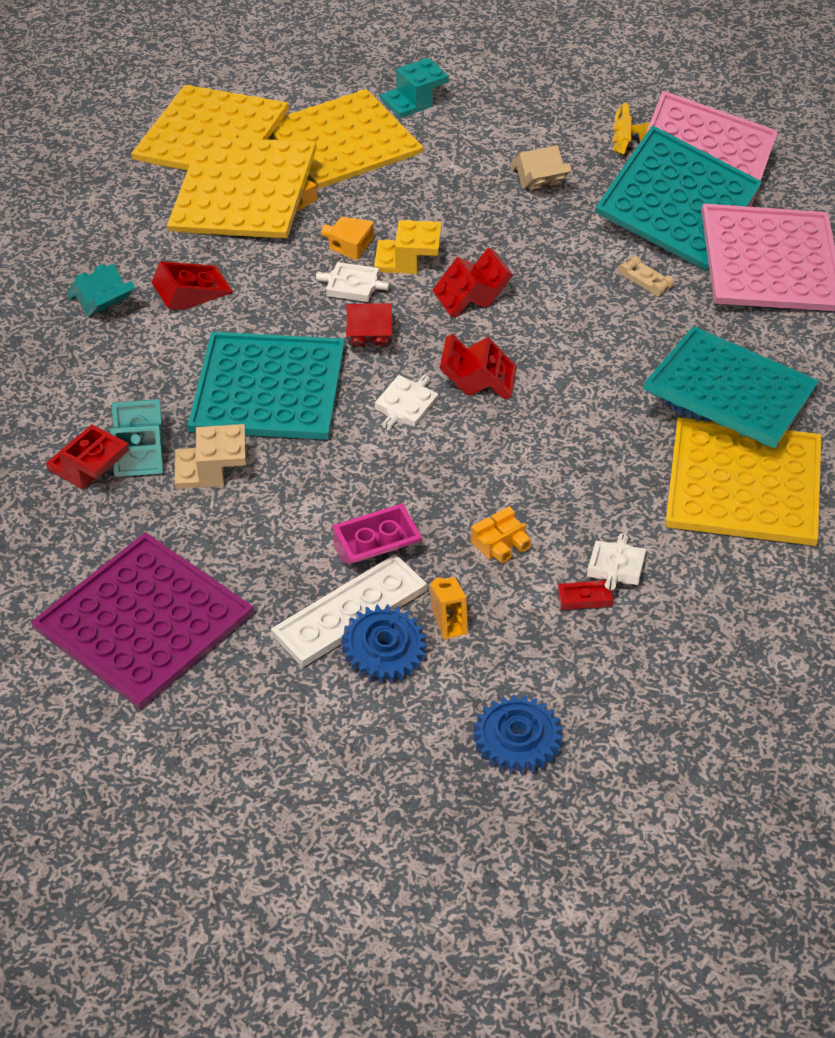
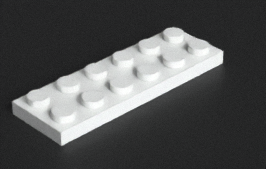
[271,554,427,668]

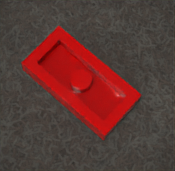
[557,580,613,610]

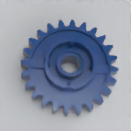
[341,604,427,684]
[474,694,563,775]

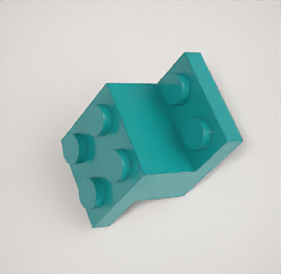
[380,58,449,118]
[66,263,135,317]
[110,399,164,477]

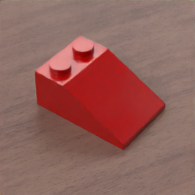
[151,261,233,310]

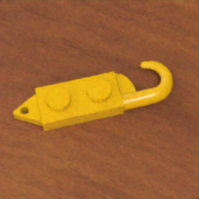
[612,103,631,155]

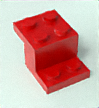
[432,247,513,318]
[346,303,392,347]
[439,333,517,399]
[46,424,129,489]

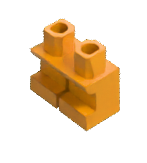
[471,506,531,564]

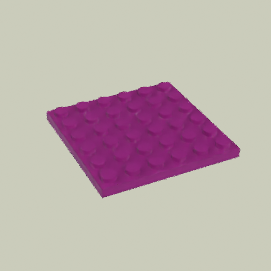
[31,532,254,710]

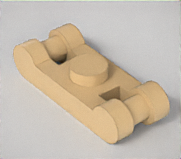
[618,256,674,297]

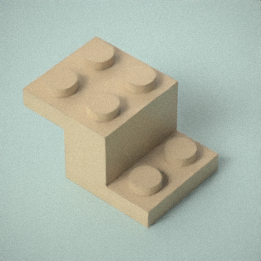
[510,145,572,191]
[175,424,246,489]

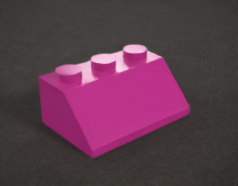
[332,503,422,564]

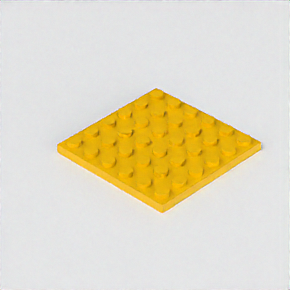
[131,85,289,170]
[271,89,424,189]
[167,137,317,238]
[665,418,821,546]

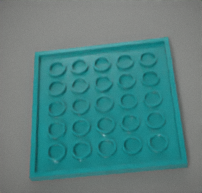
[594,125,762,271]
[643,326,819,448]
[187,332,345,440]

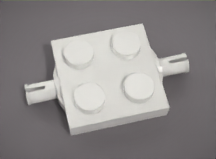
[316,262,390,302]
[374,375,438,430]
[587,534,646,590]

